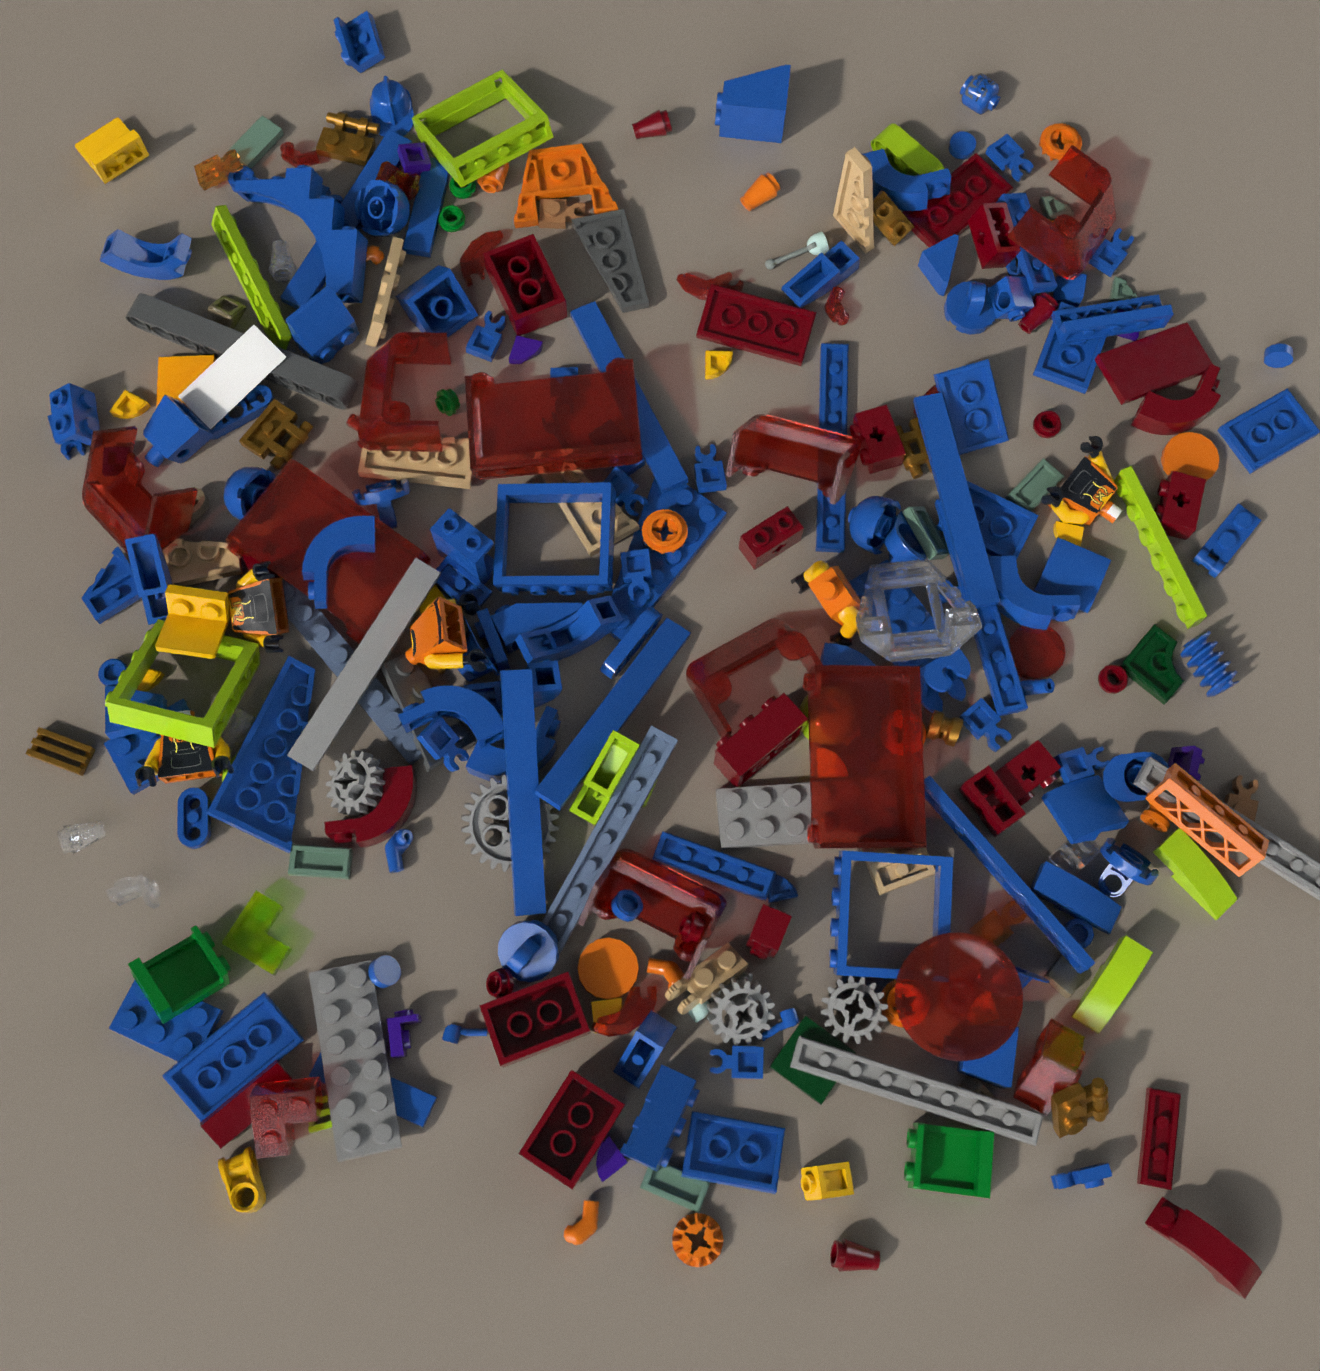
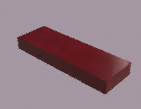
[200,1060,297,1149]
[1137,1088,1181,1190]

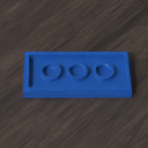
[162,991,304,1121]

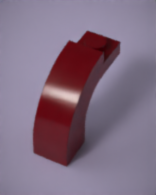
[1131,363,1221,435]
[324,765,417,848]
[1145,1197,1262,1299]

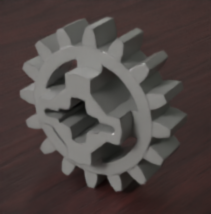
[326,750,385,817]
[707,976,775,1046]
[821,976,889,1044]

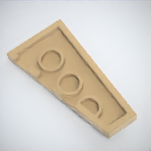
[833,147,874,254]
[365,236,406,347]
[358,434,479,489]
[534,449,640,557]

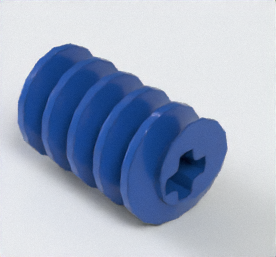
[1180,631,1241,697]

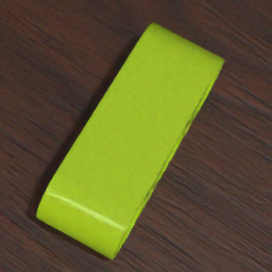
[871,123,944,176]

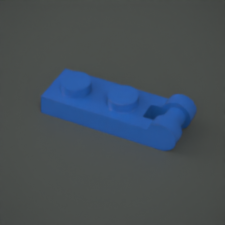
[1192,503,1261,578]

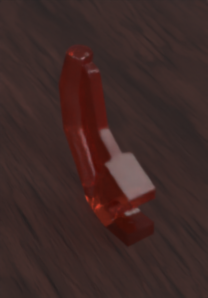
[460,230,503,287]
[676,272,744,300]
[592,986,657,1037]

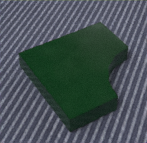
[1120,624,1184,705]

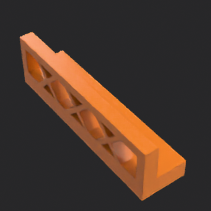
[1145,763,1269,877]

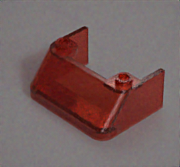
[1007,145,1116,280]
[358,332,451,452]
[725,414,862,505]
[82,426,198,554]
[686,618,830,738]
[577,848,727,980]

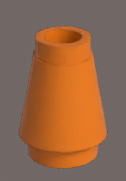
[740,172,781,212]

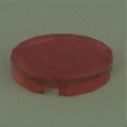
[1008,626,1066,680]

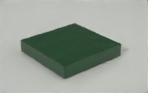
[769,1016,856,1105]

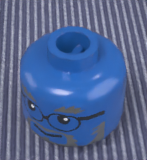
[960,73,1001,115]

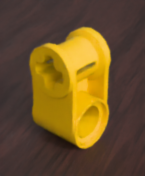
[218,1146,266,1213]

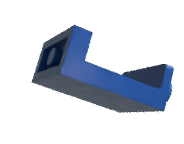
[430,509,494,585]

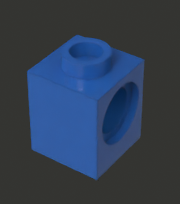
[988,276,1035,322]

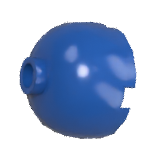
[355,180,410,236]
[223,467,281,525]
[848,496,901,555]

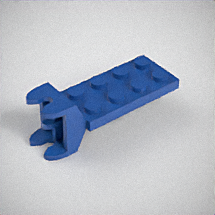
[849,559,971,713]

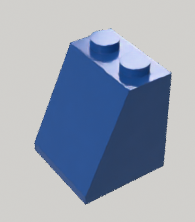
[715,65,791,143]

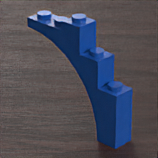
[234,165,368,303]

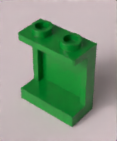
[128,925,231,1024]
[904,1122,994,1198]

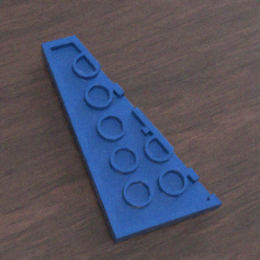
[206,656,315,853]

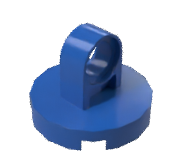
[944,281,996,335]
[352,479,411,530]
[1098,838,1159,897]
[498,920,559,982]

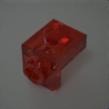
[375,161,421,200]

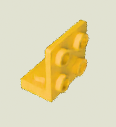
[75,117,149,184]
[155,584,230,659]

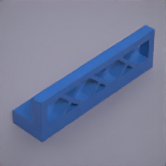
[996,193,1058,298]
[1051,294,1174,344]

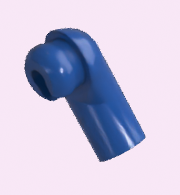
[1020,678,1055,696]
[385,829,413,873]

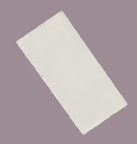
[178,325,286,429]

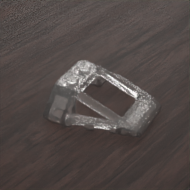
[856,559,982,662]

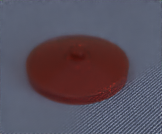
[894,932,1023,1061]

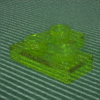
[222,890,292,976]

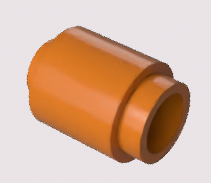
[477,163,510,193]

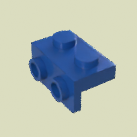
[333,11,386,73]
[49,383,102,447]

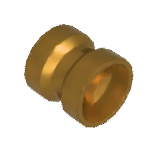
[926,710,963,747]

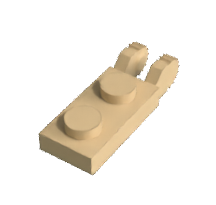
[664,943,748,1015]

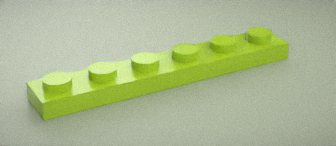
[211,205,292,350]
[1114,466,1207,629]

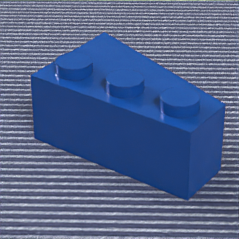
[620,1065,700,1172]

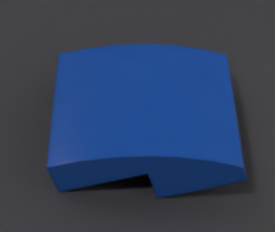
[1034,537,1111,613]
[1041,775,1129,844]

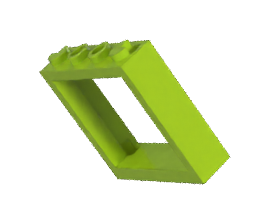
[411,69,554,188]
[105,619,260,748]

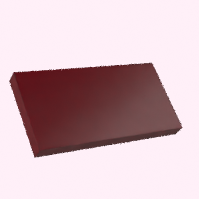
[902,153,1013,247]
[696,284,817,366]
[1094,322,1213,405]

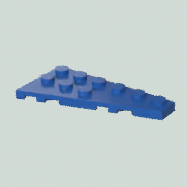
[609,478,727,642]

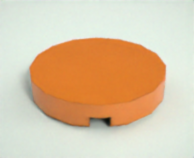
[1161,432,1220,482]
[577,937,639,1000]

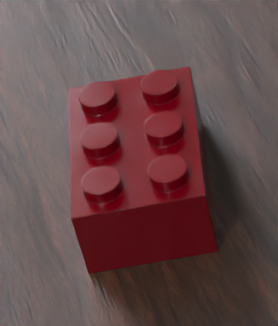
[483,234,567,336]
[713,693,808,788]
[479,972,591,1068]
[518,1070,625,1190]

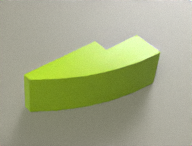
[569,730,640,826]
[1153,828,1238,920]
[1071,935,1153,1034]

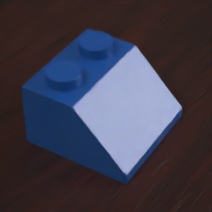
[395,265,478,347]
[285,285,360,364]

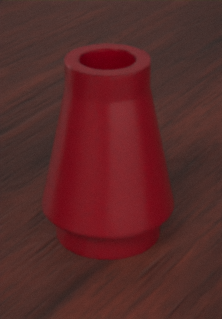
[632,109,672,140]
[1018,293,1058,334]
[830,1238,880,1272]

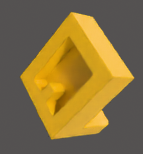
[801,1161,854,1201]

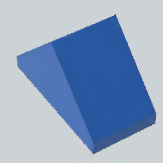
[918,234,959,296]

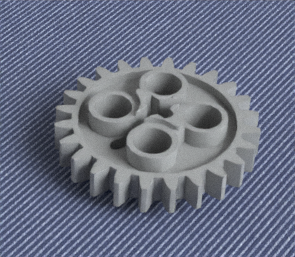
[461,774,559,872]

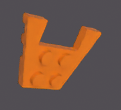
[514,143,618,228]

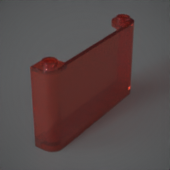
[465,358,642,479]
[225,459,431,643]
[803,665,927,849]

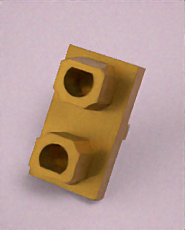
[873,190,914,246]

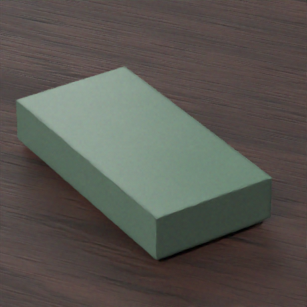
[227,115,284,169]
[1006,458,1065,512]
[902,506,950,560]
[288,844,353,880]
[640,1164,711,1213]

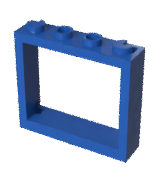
[493,482,616,596]
[829,851,953,982]

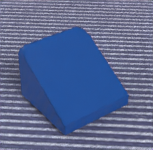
[1053,274,1087,307]

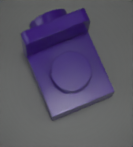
[387,1009,422,1058]

